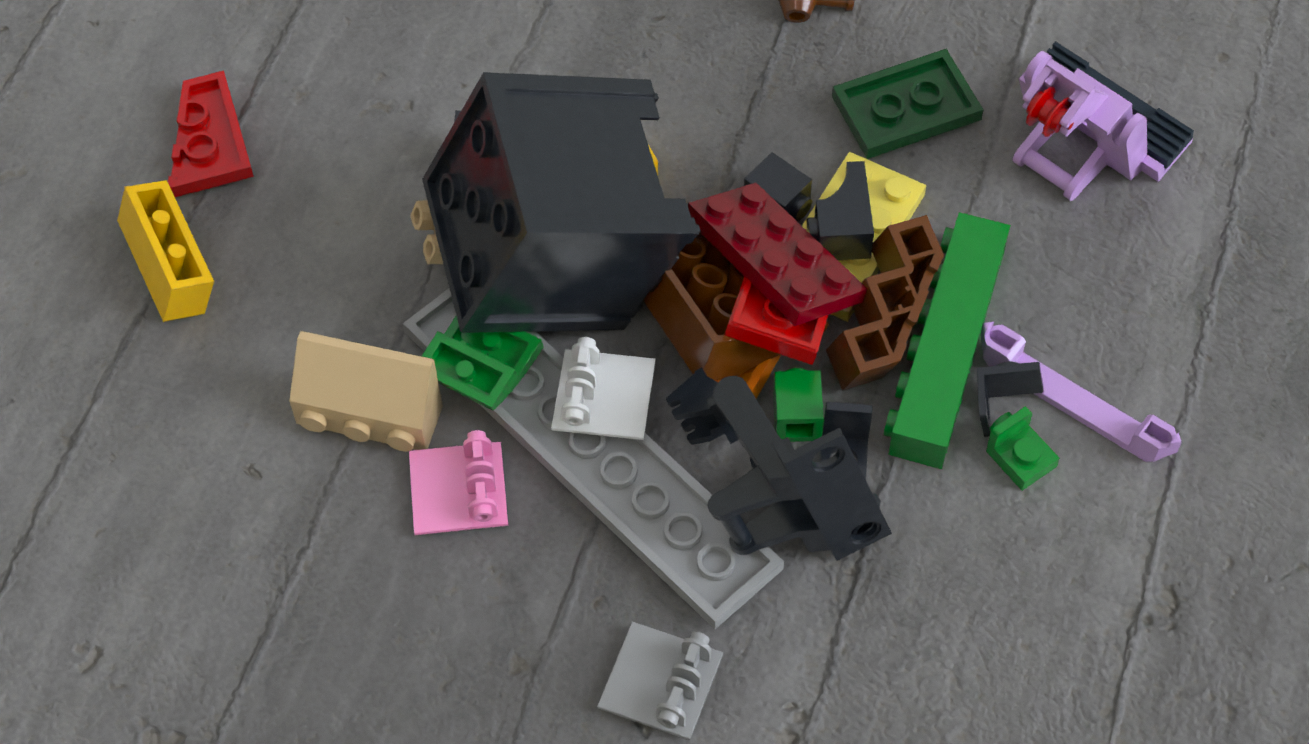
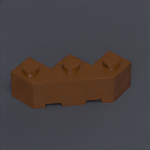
[826,215,944,391]

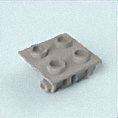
[597,621,723,741]

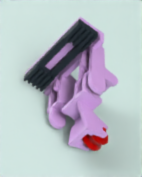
[1013,41,1194,201]

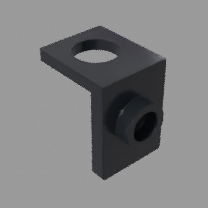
[977,361,1044,437]
[820,402,873,479]

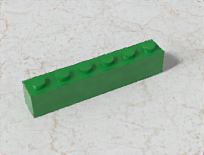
[883,212,1011,469]

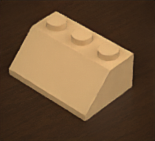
[289,331,443,452]

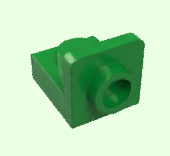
[986,406,1060,491]

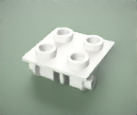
[551,337,656,440]

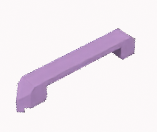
[981,322,1181,462]

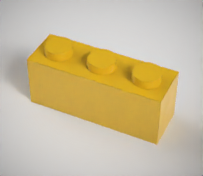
[117,180,214,322]

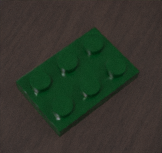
[832,48,984,159]

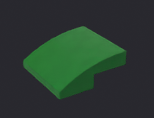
[421,316,544,411]

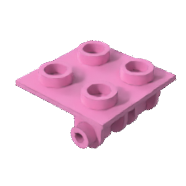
[409,430,508,535]

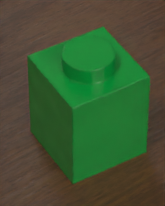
[773,368,824,442]

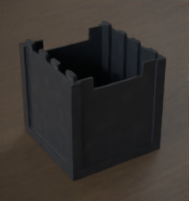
[422,72,701,333]

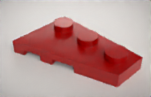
[168,70,254,197]

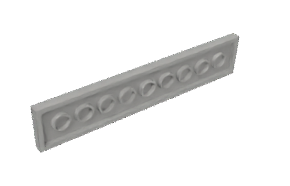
[403,288,784,629]

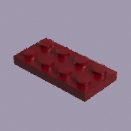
[688,183,867,326]

